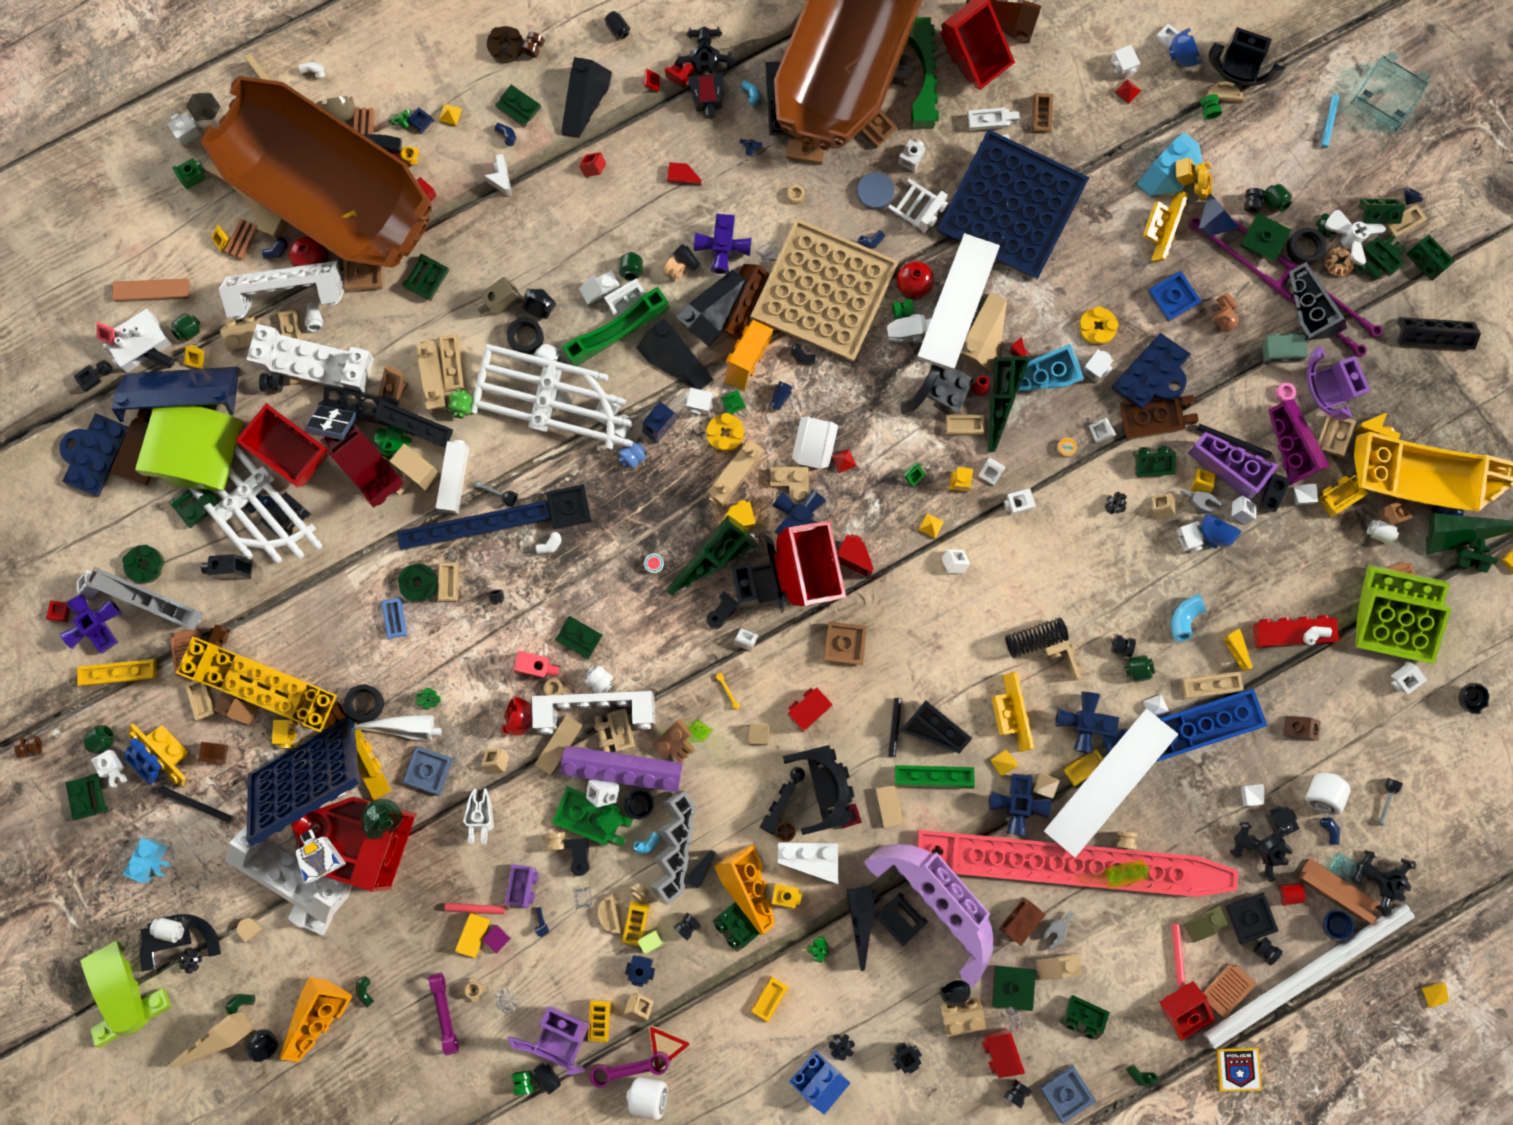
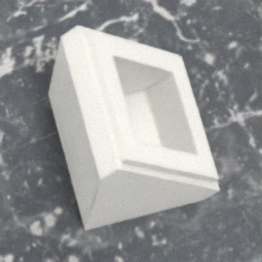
[734,628,758,652]

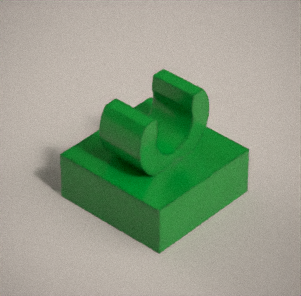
[720,390,746,415]

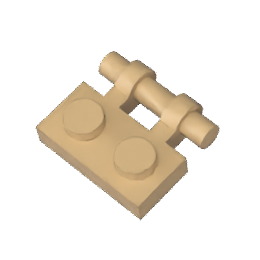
[594,708,636,752]

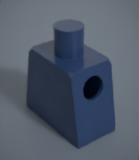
[642,401,680,444]

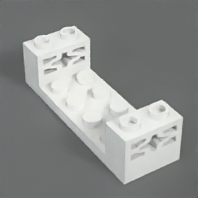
[219,261,345,319]
[246,324,374,392]
[532,691,655,734]
[225,825,352,924]

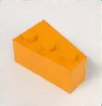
[724,320,773,391]

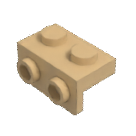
[220,316,261,352]
[940,997,986,1037]

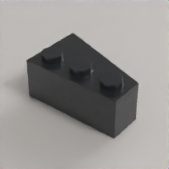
[901,700,972,754]

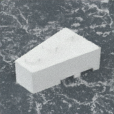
[778,843,838,884]

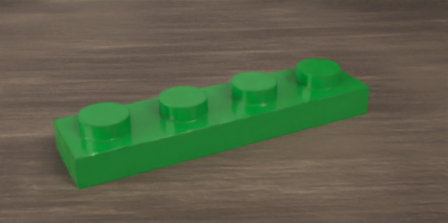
[895,765,975,789]

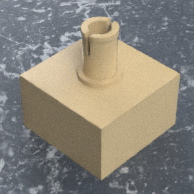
[389,444,441,496]

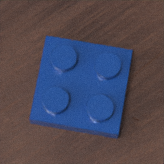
[1148,271,1202,322]

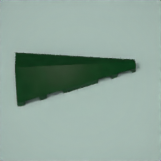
[988,356,1030,452]
[1426,513,1513,555]
[667,515,759,596]

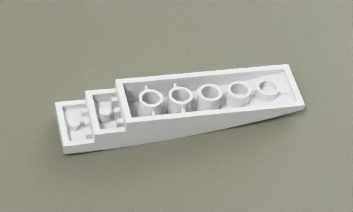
[917,233,1000,371]
[1044,709,1178,857]

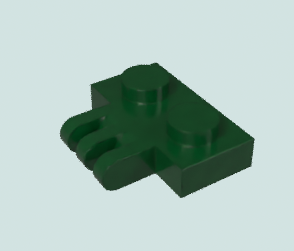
[1363,235,1406,277]

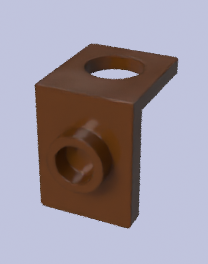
[1284,716,1320,741]

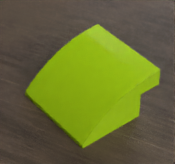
[135,405,243,491]
[1355,564,1452,664]

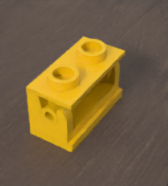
[1318,475,1368,518]

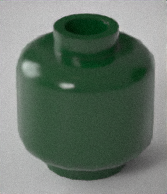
[1263,184,1292,212]
[619,252,643,281]
[170,313,200,342]
[1125,655,1155,683]
[83,725,114,754]

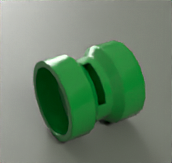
[1199,94,1222,120]
[892,299,915,320]
[511,1070,534,1096]

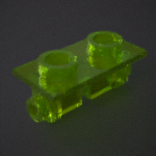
[1104,859,1149,889]

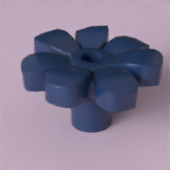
[739,139,763,156]

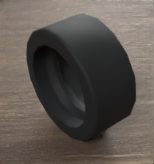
[1287,227,1326,265]
[507,317,544,355]
[344,684,384,722]

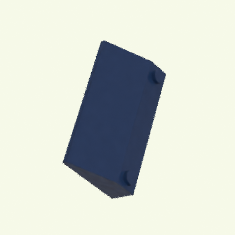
[111,366,240,422]

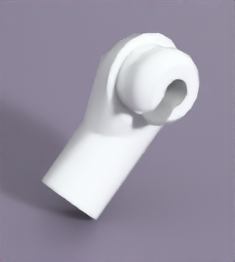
[299,62,325,78]
[1303,626,1332,645]

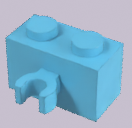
[123,838,171,883]

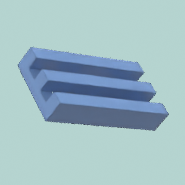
[381,597,408,640]

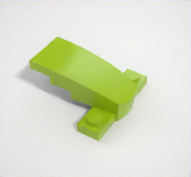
[80,941,172,1048]

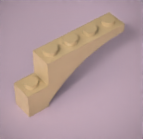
[205,163,288,241]

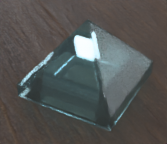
[1330,853,1357,880]

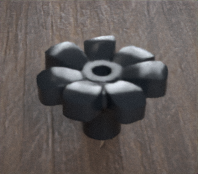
[1105,491,1127,515]
[178,947,202,974]
[829,1034,855,1061]

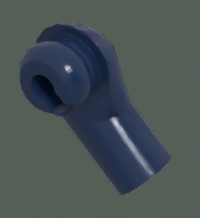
[858,230,885,249]
[262,238,288,259]
[246,495,275,514]
[1320,817,1340,845]

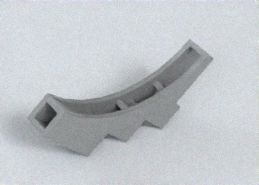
[86,567,202,631]

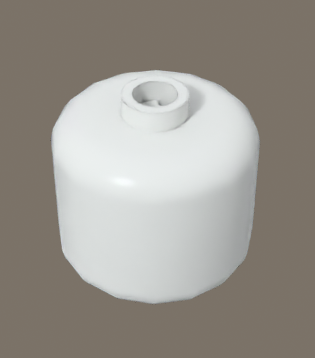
[1305,773,1351,815]
[626,1077,668,1120]

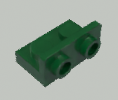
[1359,198,1405,224]
[1407,235,1455,281]
[1133,445,1176,477]
[713,902,760,952]
[1060,995,1110,1040]

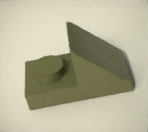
[1183,905,1229,943]

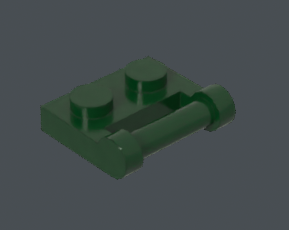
[401,254,449,301]
[169,489,219,528]
[65,773,109,821]

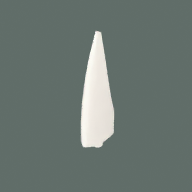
[355,715,442,741]

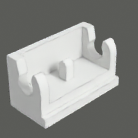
[604,278,646,318]

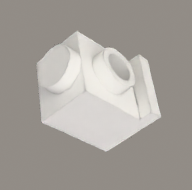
[898,139,926,172]
[1004,488,1036,515]
[1176,521,1204,553]
[1391,661,1427,694]

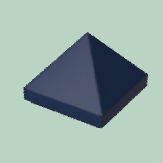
[1404,187,1423,205]

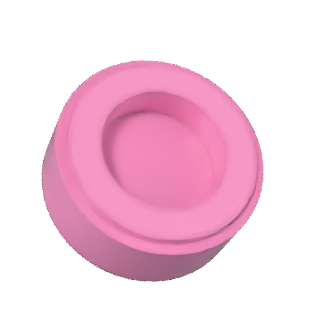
[1275,382,1296,402]

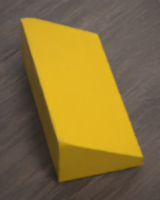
[455,913,491,958]

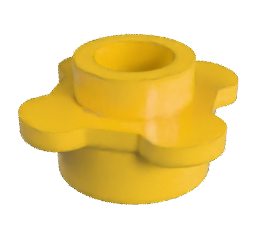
[400,146,420,165]

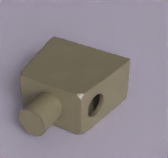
[476,276,523,315]

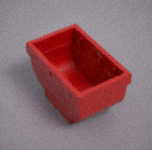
[940,0,1015,90]
[235,403,328,488]
[773,521,846,607]

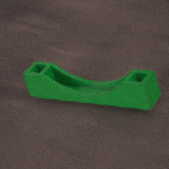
[908,17,939,129]
[562,287,669,367]

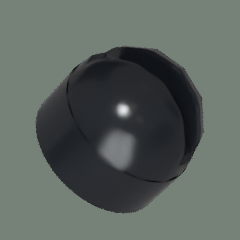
[488,589,504,605]

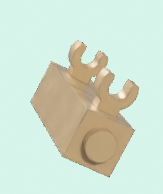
[416,340,448,414]
[707,439,765,507]

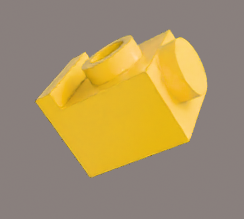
[949,467,973,492]
[272,720,298,749]
[772,883,802,908]

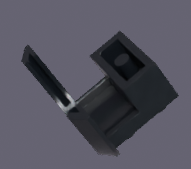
[1208,27,1285,86]
[900,364,974,415]
[731,535,787,613]
[140,914,221,972]

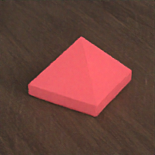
[96,322,115,346]

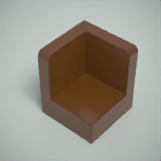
[198,742,228,764]

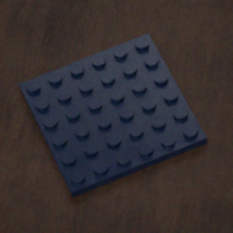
[937,129,1090,280]
[246,716,359,846]

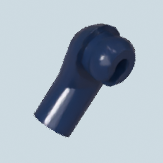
[495,123,517,146]

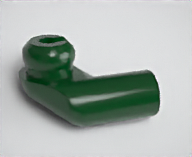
[225,994,256,1015]

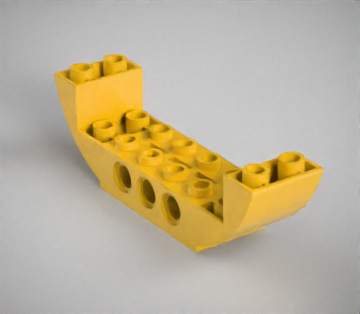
[176,637,337,732]

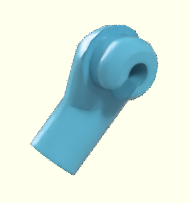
[741,80,761,106]

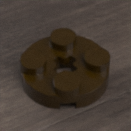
[487,26,524,63]

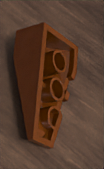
[966,0,1041,43]

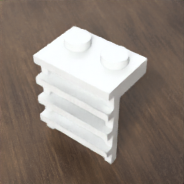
[888,179,948,234]

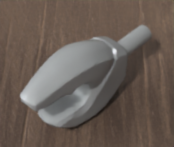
[1180,488,1222,513]
[1043,911,1074,951]

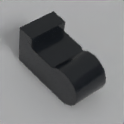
[1259,473,1291,513]
[707,591,739,629]
[566,838,590,876]

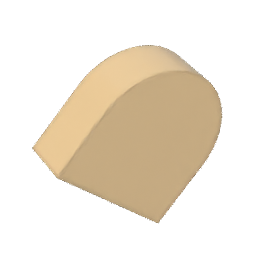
[237,918,263,943]

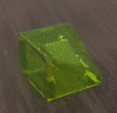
[688,719,713,742]

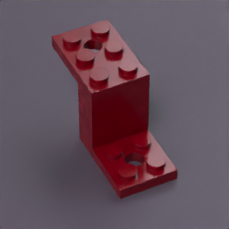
[320,421,404,508]

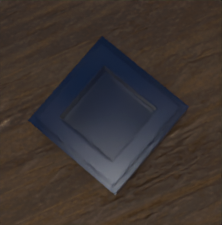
[407,107,434,134]

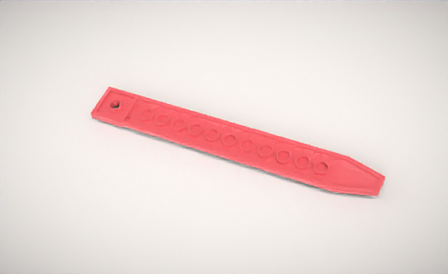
[917,830,1238,897]

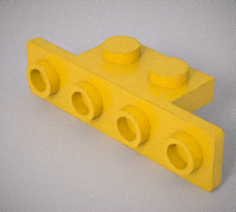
[1143,192,1188,263]
[991,672,1034,752]
[354,723,392,800]
[128,724,188,787]

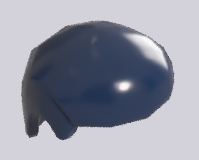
[1322,910,1354,941]

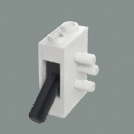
[103,309,175,372]

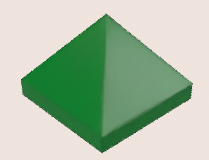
[903,462,926,488]

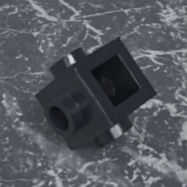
[892,1042,922,1074]

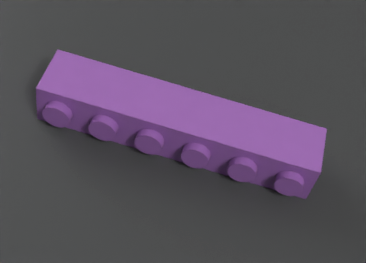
[560,746,683,792]

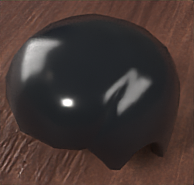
[1458,683,1490,714]
[624,789,654,820]
[940,980,971,1006]
[245,1029,279,1062]

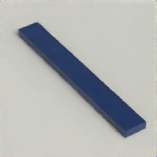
[397,500,552,551]

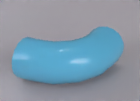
[1171,594,1207,642]

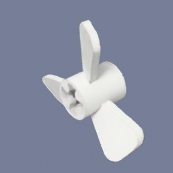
[1325,210,1386,265]

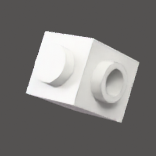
[1111,45,1141,79]
[1082,349,1114,383]
[684,388,713,416]
[586,779,619,807]

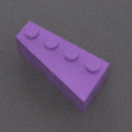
[1187,432,1279,500]

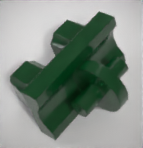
[1456,539,1498,573]

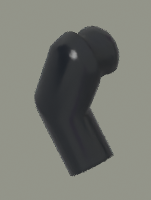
[790,344,816,364]

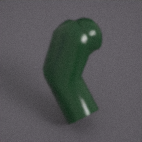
[1354,262,1382,281]
[356,976,374,1008]
[1126,1064,1158,1086]

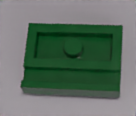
[495,84,541,127]
[555,616,603,660]

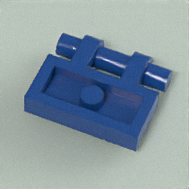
[124,738,162,785]

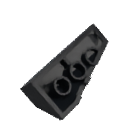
[561,57,612,138]

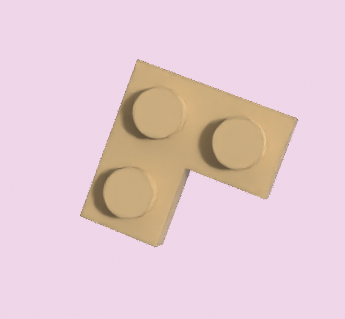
[770,467,809,505]

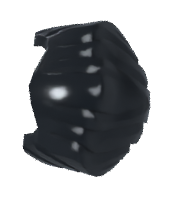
[522,288,556,319]

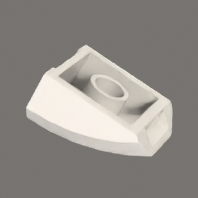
[792,417,838,469]

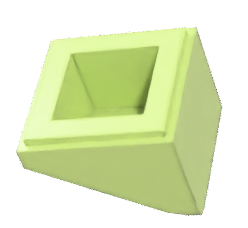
[638,930,663,954]

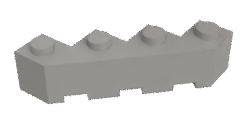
[650,790,696,905]

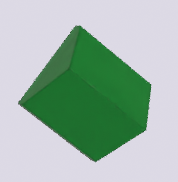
[596,807,624,835]

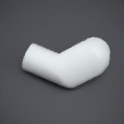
[536,532,562,554]

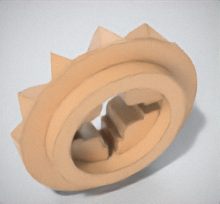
[1324,246,1355,277]

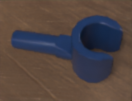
[535,907,549,937]

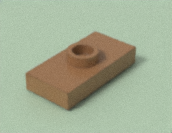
[786,139,825,164]

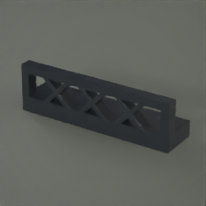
[1397,317,1481,350]
[318,384,400,427]

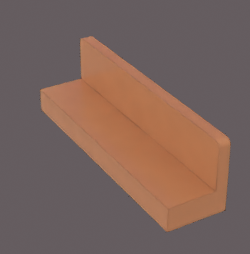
[1297,859,1378,924]

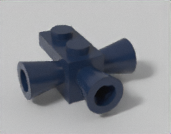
[772,489,826,535]
[1055,691,1119,754]
[988,774,1051,836]

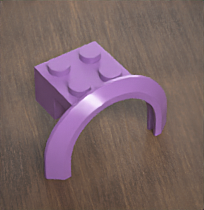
[1307,345,1371,421]
[507,1006,590,1075]

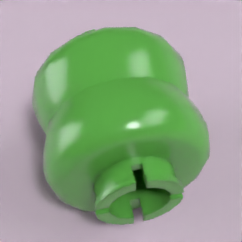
[447,390,472,419]

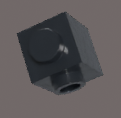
[1265,805,1300,837]

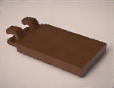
[1119,395,1199,441]
[110,408,152,486]

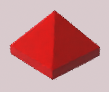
[643,68,659,92]
[1115,79,1141,104]
[832,449,856,473]

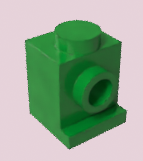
[172,158,206,189]

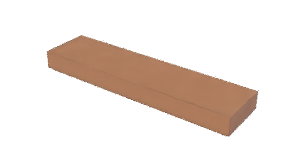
[113,278,190,302]

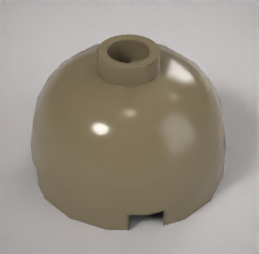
[316,96,355,123]

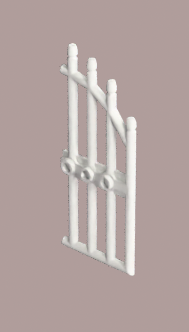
[471,344,633,449]
[188,445,322,563]

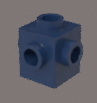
[625,955,655,987]

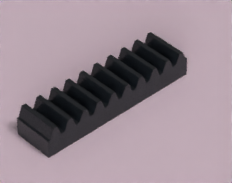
[373,400,453,448]

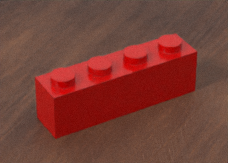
[1253,615,1339,648]

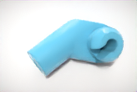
[633,832,662,854]

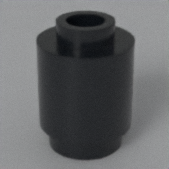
[605,11,630,40]
[532,1062,561,1095]

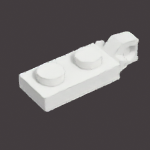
[967,107,1020,131]

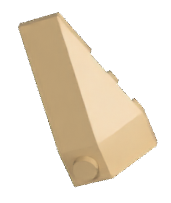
[958,292,1007,374]
[169,1011,255,1068]

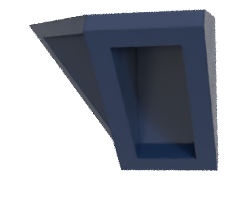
[1199,194,1240,237]

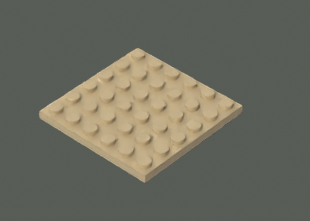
[751,218,899,362]

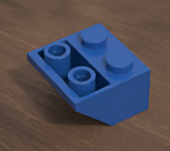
[789,1050,851,1115]

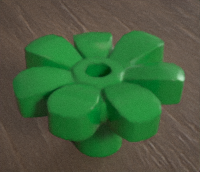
[389,108,410,129]
[415,688,441,710]
[807,937,829,963]

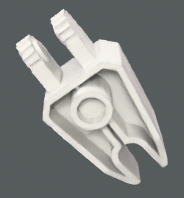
[887,314,931,343]
[463,789,494,845]

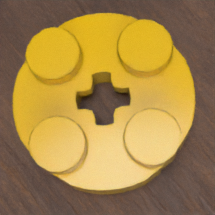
[1194,162,1213,201]
[1079,306,1118,345]
[706,413,744,452]

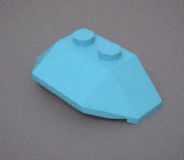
[1136,132,1202,197]

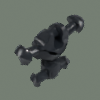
[675,27,735,74]
[1230,822,1293,883]
[1350,850,1417,917]

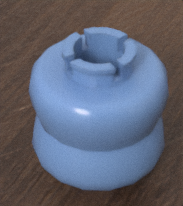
[618,442,646,469]

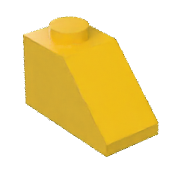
[720,500,756,529]

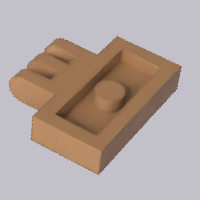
[652,719,694,763]

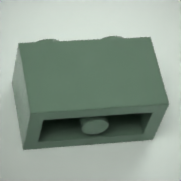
[1262,333,1307,364]

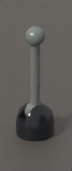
[474,481,518,507]
[1377,778,1403,826]

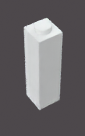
[436,440,469,515]

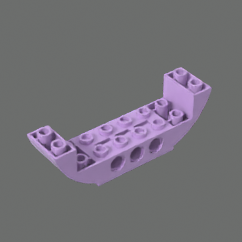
[864,844,993,988]

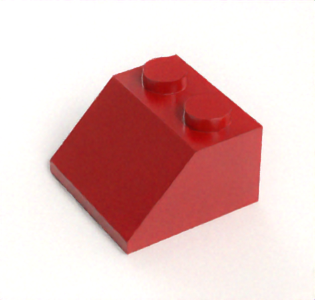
[837,534,874,578]
[1159,981,1215,1041]
[981,1028,1025,1078]

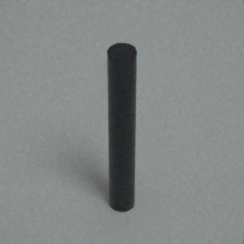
[888,698,902,757]

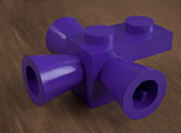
[694,213,752,274]
[60,595,122,654]

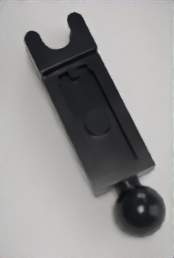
[759,767,805,835]

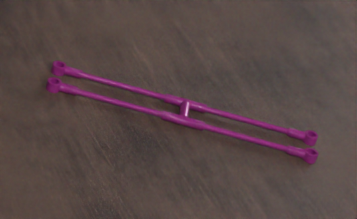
[1189,217,1383,358]

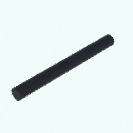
[1197,423,1272,459]
[158,786,233,823]

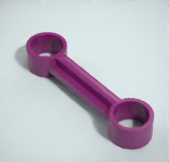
[429,972,459,1056]
[590,1051,670,1088]

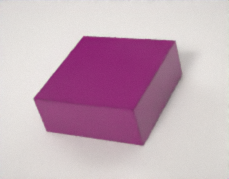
[482,925,511,954]

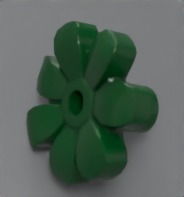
[1316,213,1337,237]

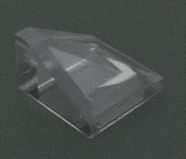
[755,241,780,262]

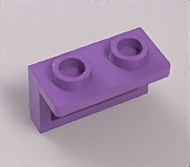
[505,864,539,908]

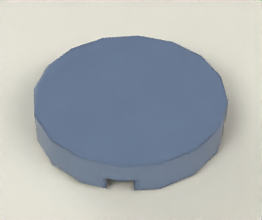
[857,172,894,209]

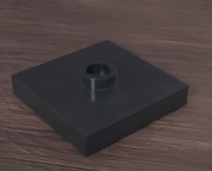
[546,484,592,530]
[1225,892,1279,945]

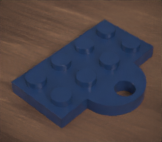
[1112,333,1191,410]
[60,413,129,497]

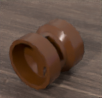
[521,31,545,58]
[325,701,346,728]
[14,736,42,758]
[776,822,796,842]

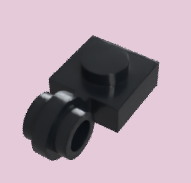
[74,360,112,392]

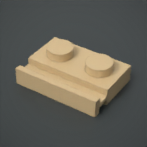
[1318,415,1356,458]

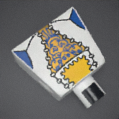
[296,830,346,883]

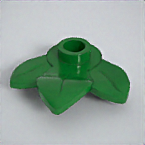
[374,427,412,458]

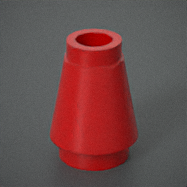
[971,375,990,396]

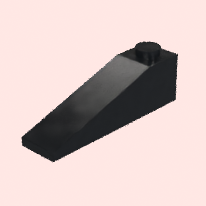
[1289,262,1347,340]
[676,270,746,347]
[636,318,713,390]
[846,885,877,971]

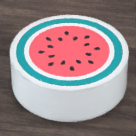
[644,554,664,574]

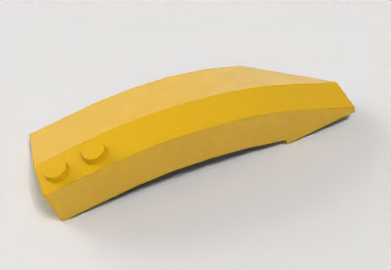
[1354,432,1513,512]

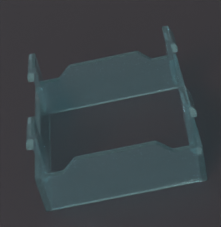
[1350,51,1431,131]

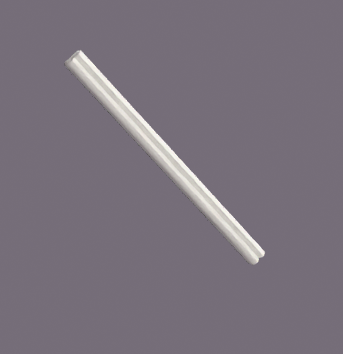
[1203,903,1415,1049]

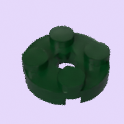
[122,545,164,584]
[398,564,438,603]

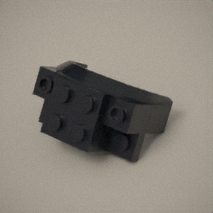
[783,745,855,835]

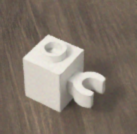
[168,113,202,146]
[91,750,127,788]

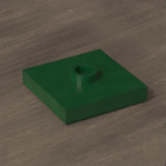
[1240,213,1291,263]
[992,965,1036,1011]

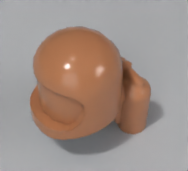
[1210,292,1239,332]

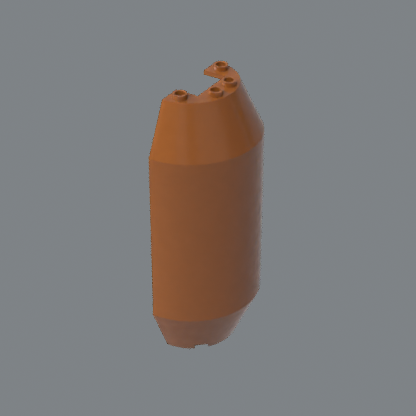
[774,0,923,151]
[200,76,432,268]

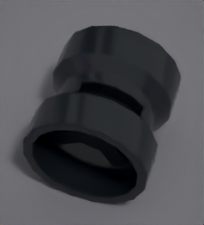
[1244,188,1265,213]
[259,373,283,393]
[1111,634,1136,658]
[674,912,701,941]
[1253,937,1283,966]
[1004,1079,1032,1109]

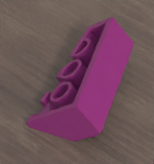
[1268,399,1330,486]

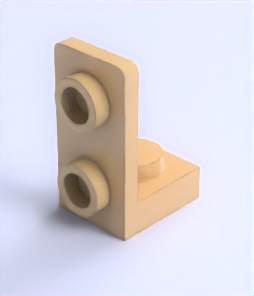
[1042,641,1082,681]

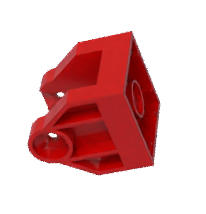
[292,797,417,892]

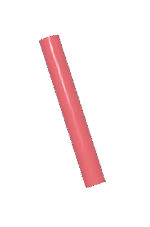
[445,903,505,914]
[1171,923,1185,986]

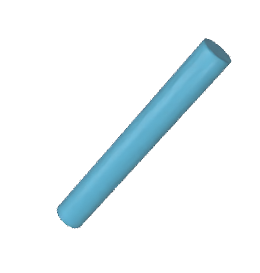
[1321,94,1340,148]

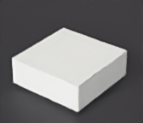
[1155,23,1179,50]

